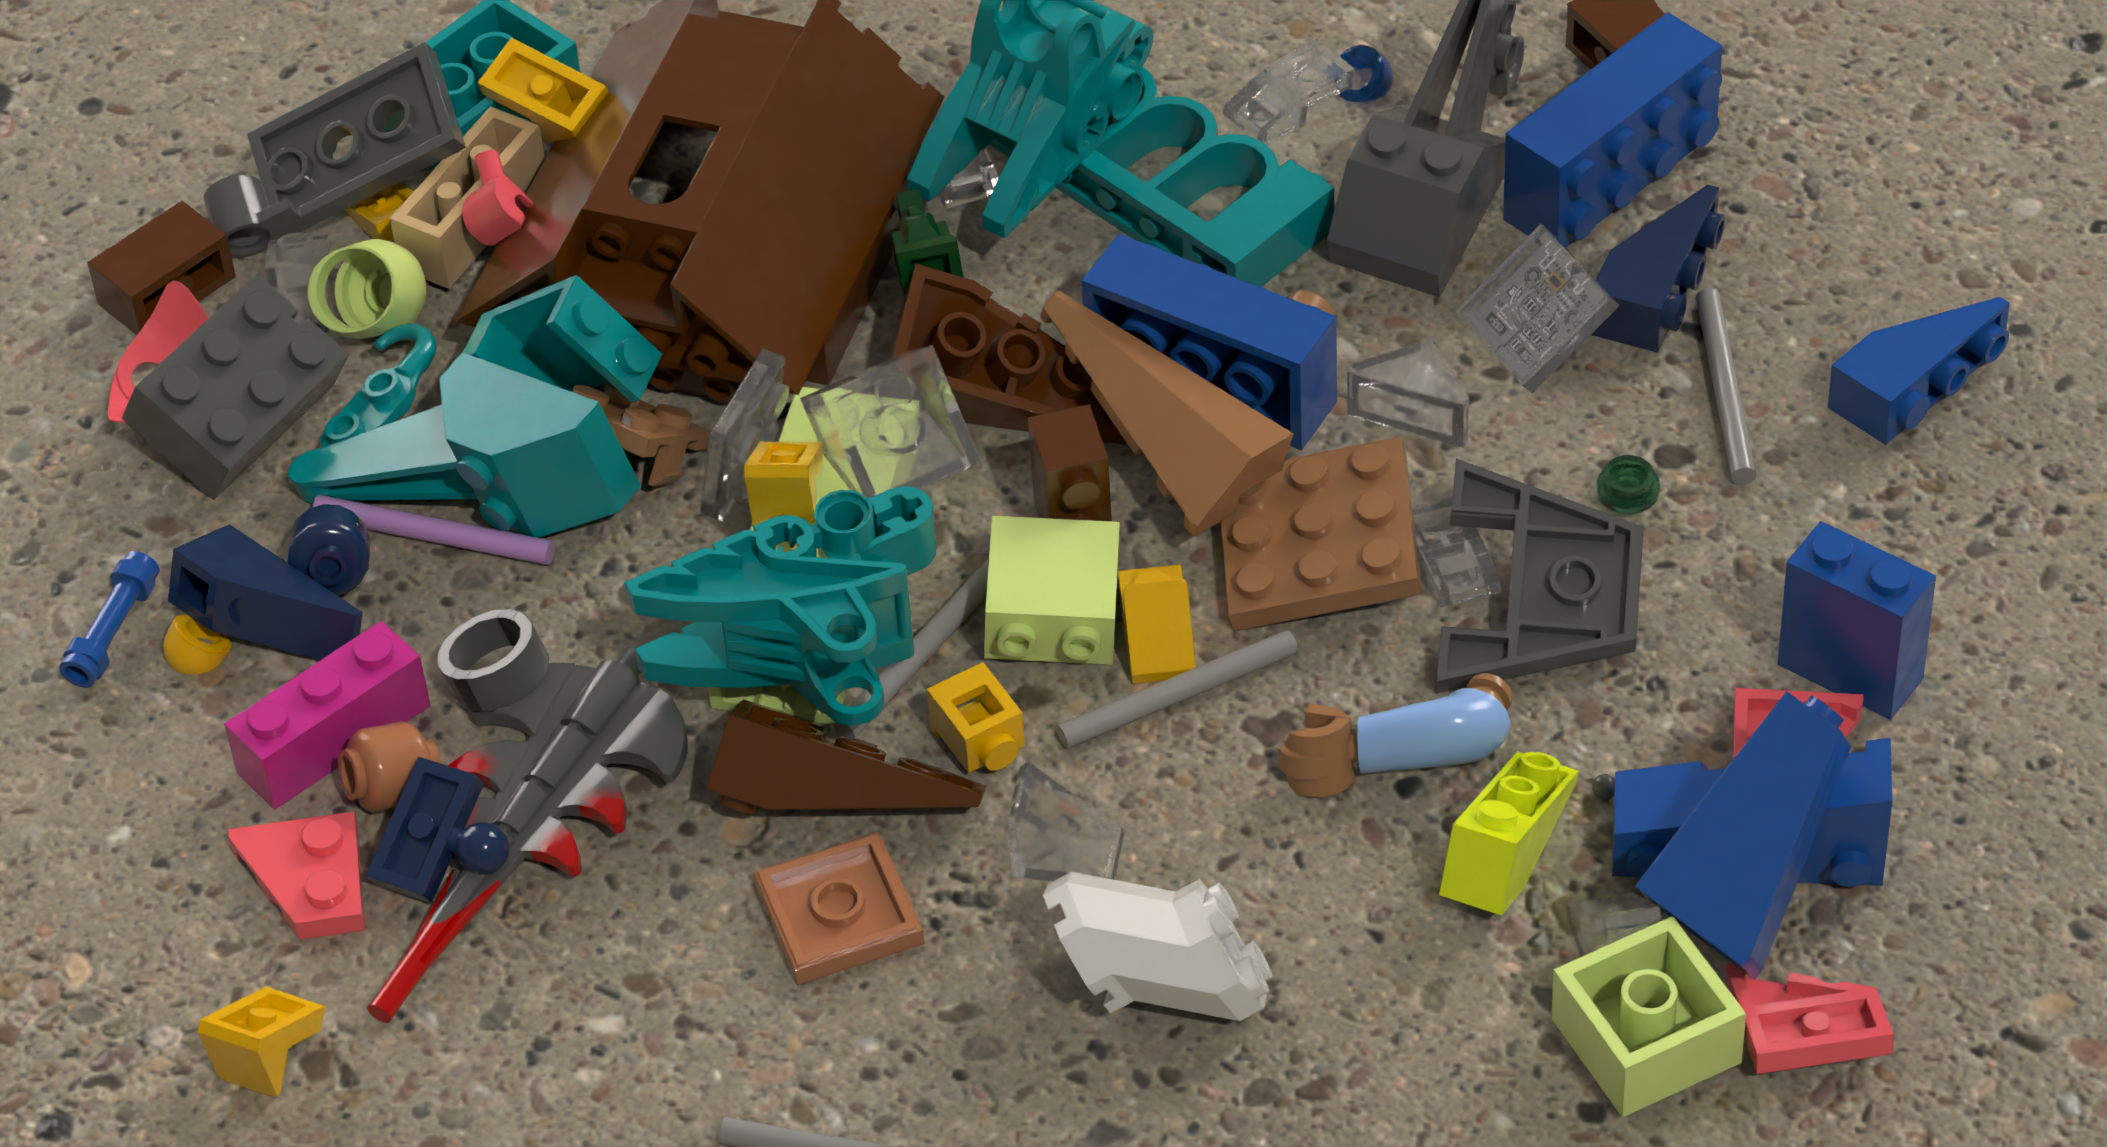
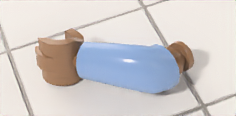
[1277,673,1513,798]

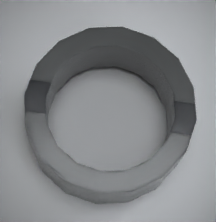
[437,609,549,712]

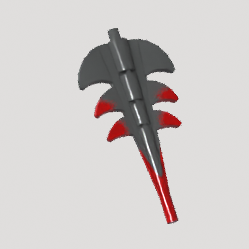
[367,646,688,1023]

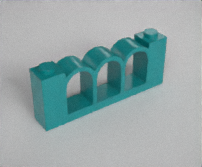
[989,66,1335,286]

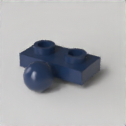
[366,756,509,903]

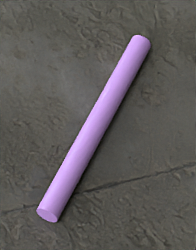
[312,495,555,565]

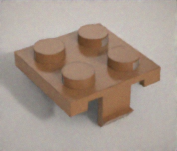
[571,382,712,486]

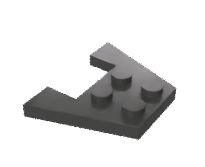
[1436,458,1644,694]

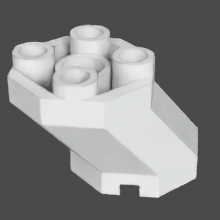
[1043,872,1272,1021]

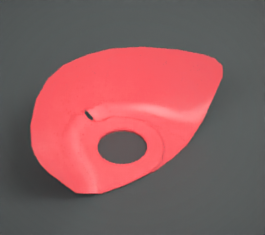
[108,280,208,423]

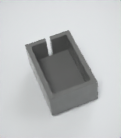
[121,273,349,500]

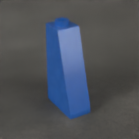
[1635,691,1851,980]

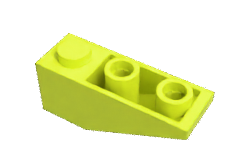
[1439,751,1579,916]

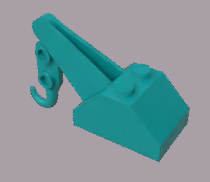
[288,323,641,538]

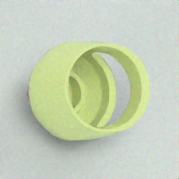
[308,239,427,339]

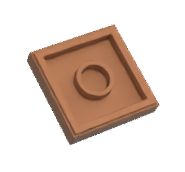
[753,832,925,985]

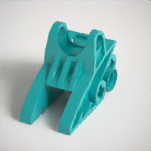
[907,0,1154,239]
[624,486,937,726]

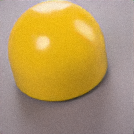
[163,614,231,675]

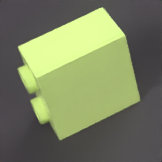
[984,516,1120,665]

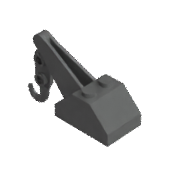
[1327,0,1524,297]

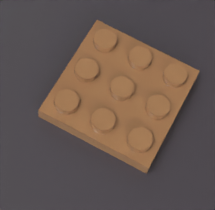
[1221,436,1422,631]

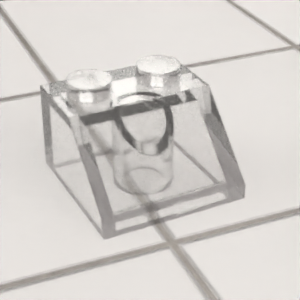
[800,345,981,499]

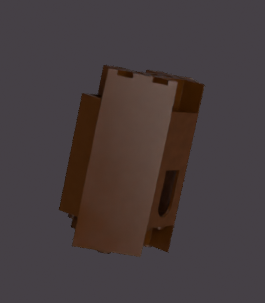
[455,0,945,408]

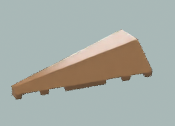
[1040,291,1294,537]

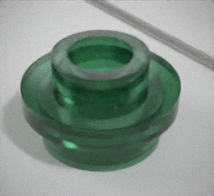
[1596,455,1660,514]

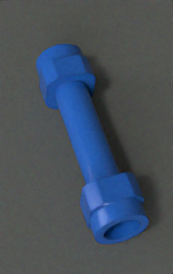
[59,551,160,688]

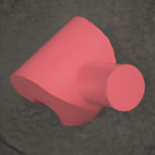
[462,150,534,246]

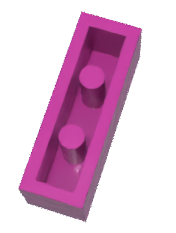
[224,621,431,810]

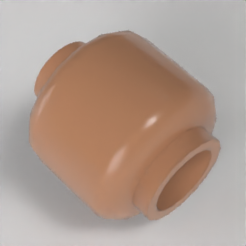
[338,721,441,813]

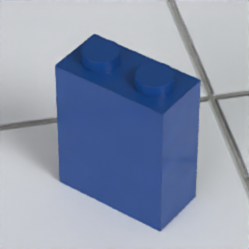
[1777,521,1936,720]

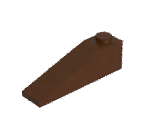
[877,264,1126,445]
[706,699,986,814]

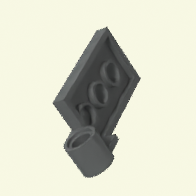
[204,42,466,258]

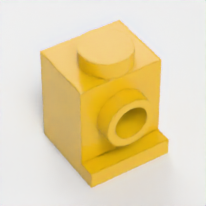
[927,662,1025,773]

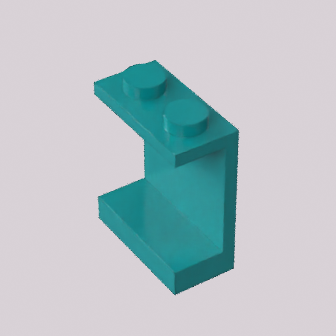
[463,275,662,403]

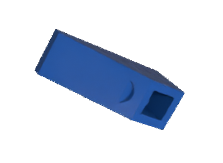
[1828,297,2010,445]

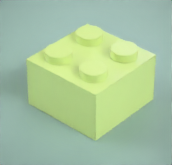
[1551,916,1746,1118]

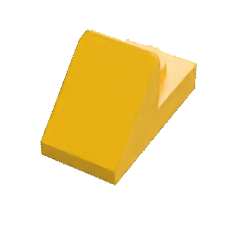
[478,38,609,143]
[744,442,823,525]
[1118,564,1196,684]
[197,986,325,1097]

